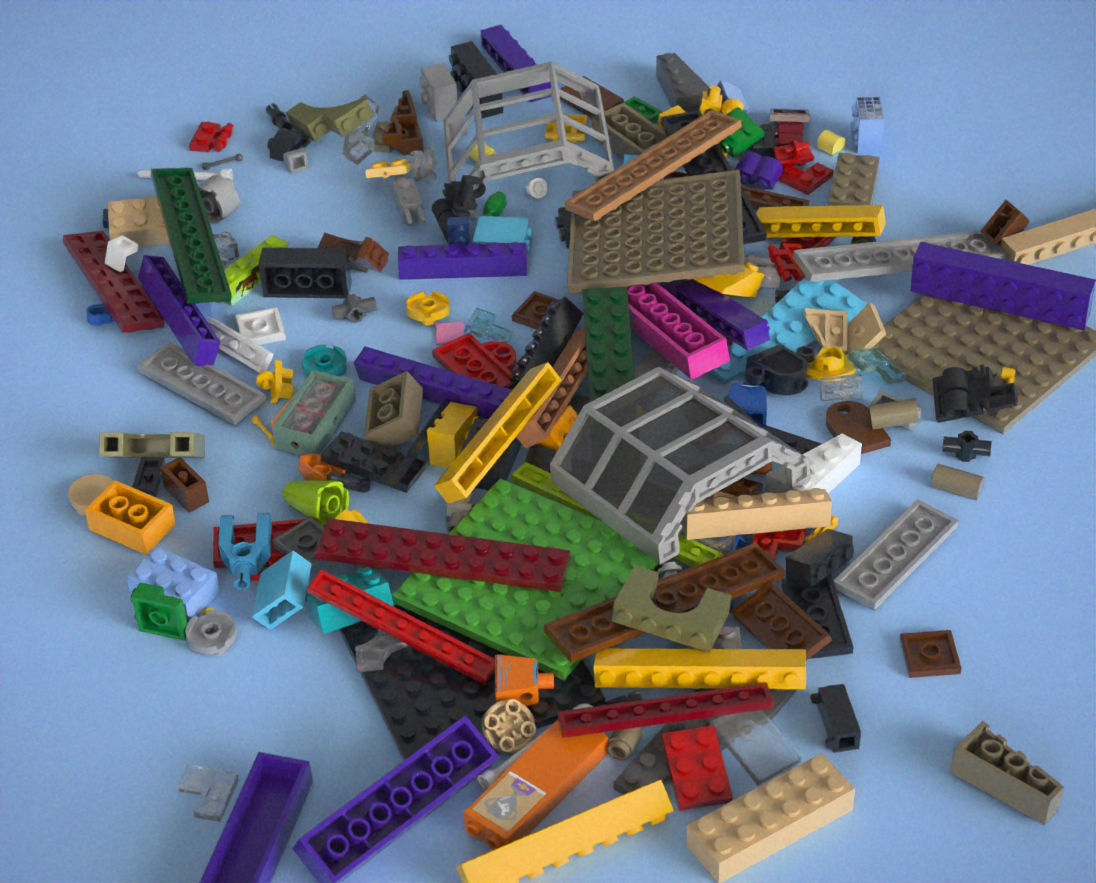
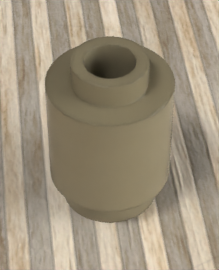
[607,727,642,760]

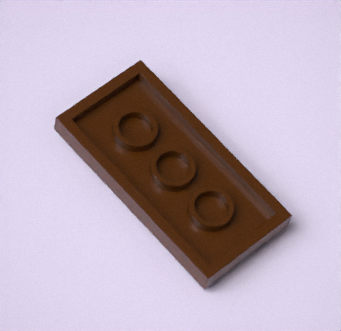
[731,581,832,660]

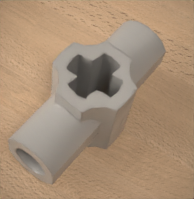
[446,493,474,533]

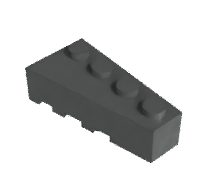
[656,53,709,112]

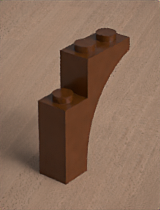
[318,232,389,273]

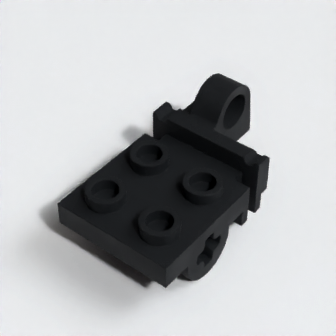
[431,175,486,243]
[932,364,1018,423]

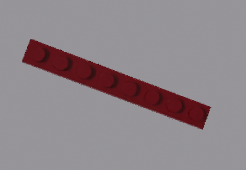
[557,683,773,738]

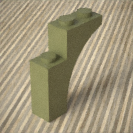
[285,97,374,141]

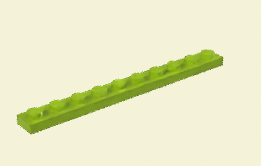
[511,462,723,567]

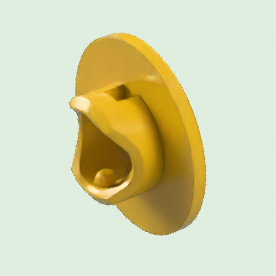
[807,346,858,381]

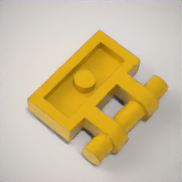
[545,114,588,143]

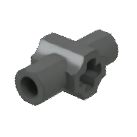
[331,294,377,323]

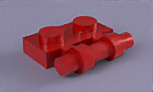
[189,122,234,153]
[767,243,806,282]

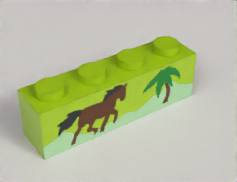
[224,235,288,306]

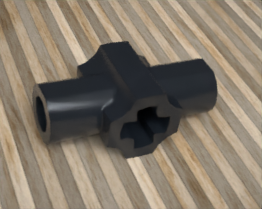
[942,430,992,462]

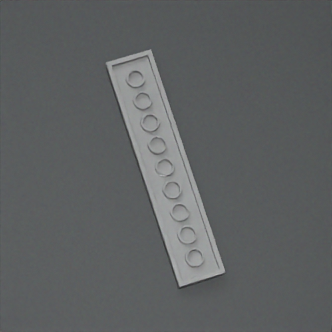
[793,231,1007,282]

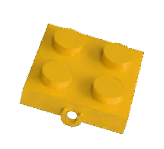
[365,158,413,178]

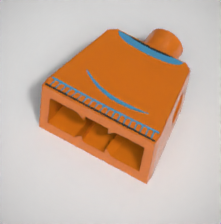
[496,655,554,706]

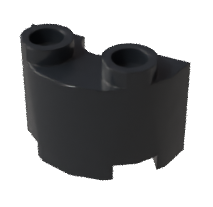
[267,127,311,162]

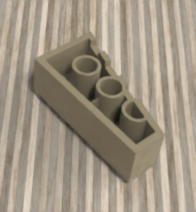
[950,721,1064,825]

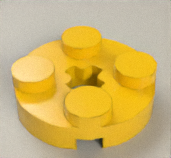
[406,291,450,326]

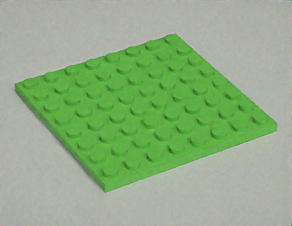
[392,478,659,680]

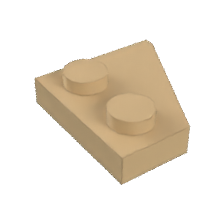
[804,308,848,354]

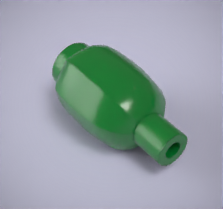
[483,191,507,217]

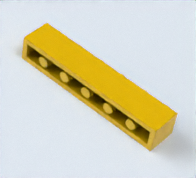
[756,205,886,238]

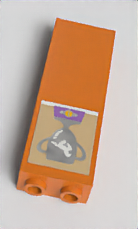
[463,720,609,850]

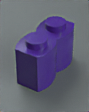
[734,151,783,190]

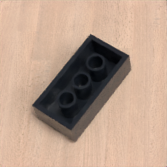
[449,41,504,119]
[258,247,352,299]

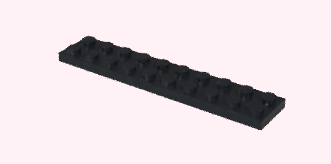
[661,110,767,245]

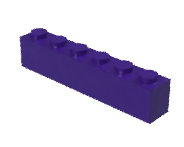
[480,24,551,103]
[398,242,527,280]
[675,279,770,351]

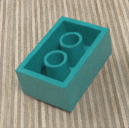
[305,567,394,634]

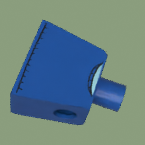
[724,381,767,426]

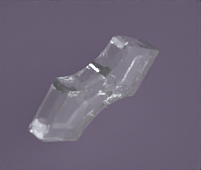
[355,630,407,672]

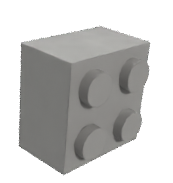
[419,63,457,122]

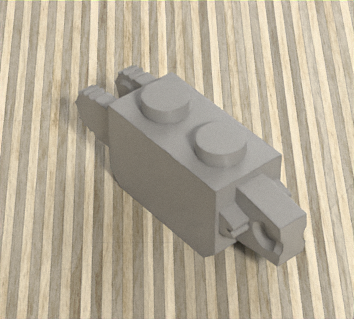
[393,174,425,226]

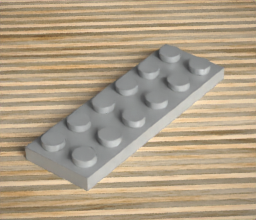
[137,342,266,425]
[833,499,959,611]

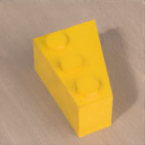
[427,402,481,468]

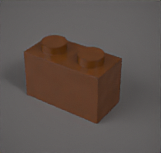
[160,457,209,513]

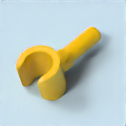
[1001,367,1015,384]

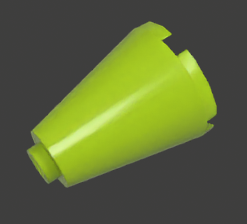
[283,480,349,527]

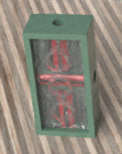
[272,370,356,455]

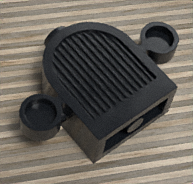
[745,344,815,395]

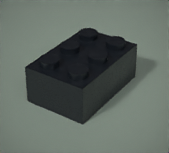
[458,418,521,491]

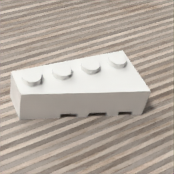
[765,434,862,493]

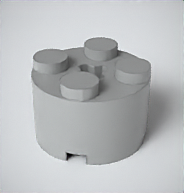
[198,175,241,224]

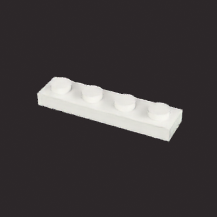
[206,317,274,373]

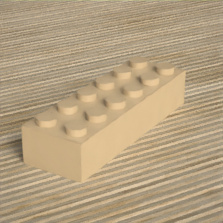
[686,753,855,883]

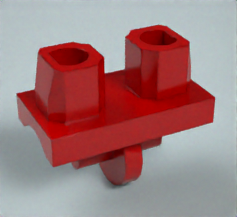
[773,140,814,167]

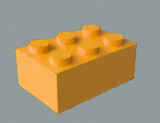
[84,480,176,555]

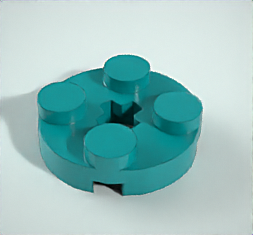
[302,345,347,376]

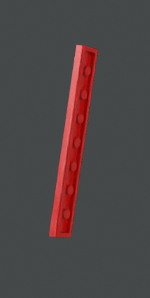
[307,569,496,685]

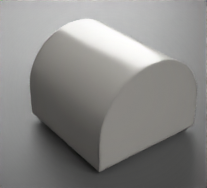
[283,148,309,174]

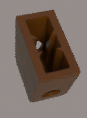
[980,199,1030,245]

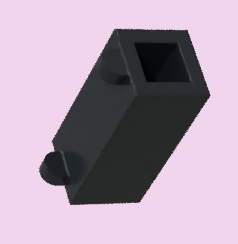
[810,684,861,753]

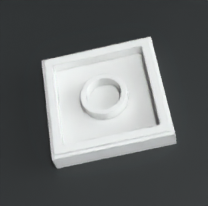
[235,307,286,345]

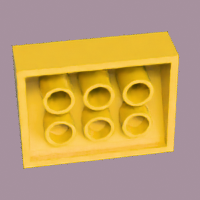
[694,262,765,298]

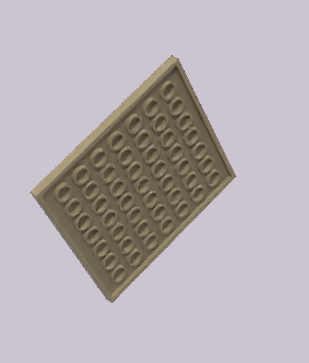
[567,170,745,293]
[863,295,1096,434]

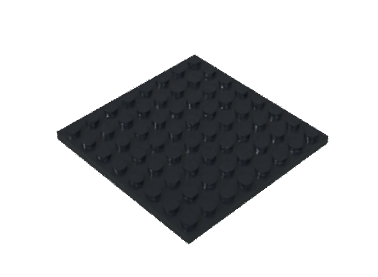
[339,604,606,760]

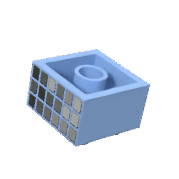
[850,96,885,154]

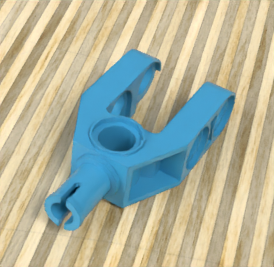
[218,512,272,590]

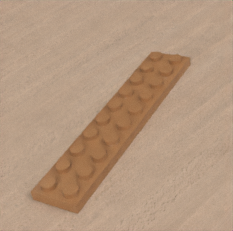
[564,110,742,221]

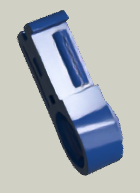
[86,304,114,325]

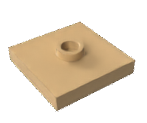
[847,303,886,361]

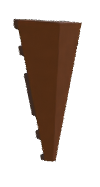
[383,90,424,156]

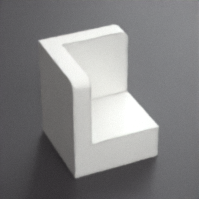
[105,235,139,272]

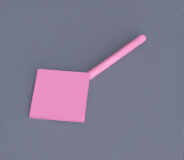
[432,321,465,345]

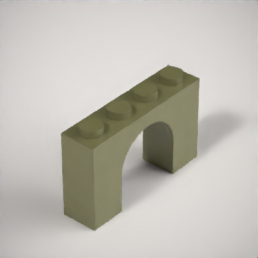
[99,432,205,458]
[612,565,732,653]

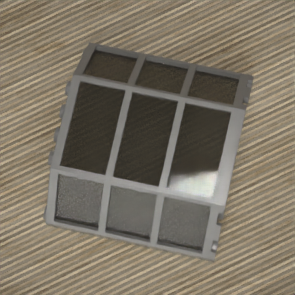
[550,367,811,564]

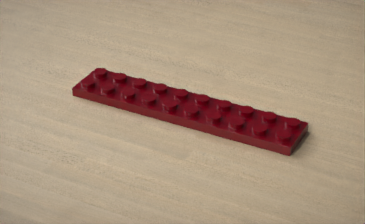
[315,518,570,592]

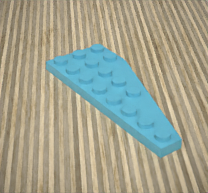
[708,277,867,384]

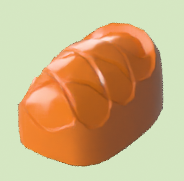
[298,453,345,480]

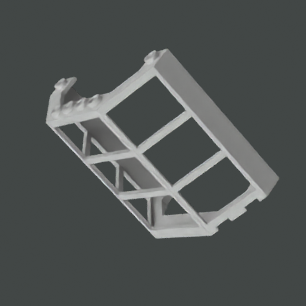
[443,62,615,220]

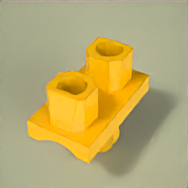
[256,360,293,404]

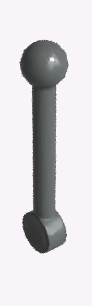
[202,153,243,170]

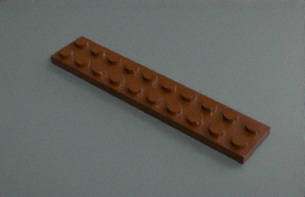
[544,543,785,663]

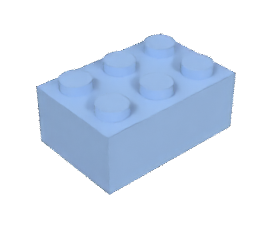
[126,546,220,624]

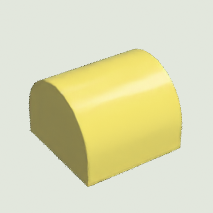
[817,130,846,155]

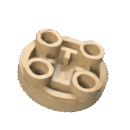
[68,474,113,515]
[481,699,536,754]

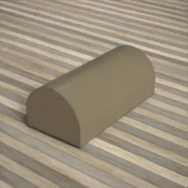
[869,398,919,430]
[931,464,985,500]

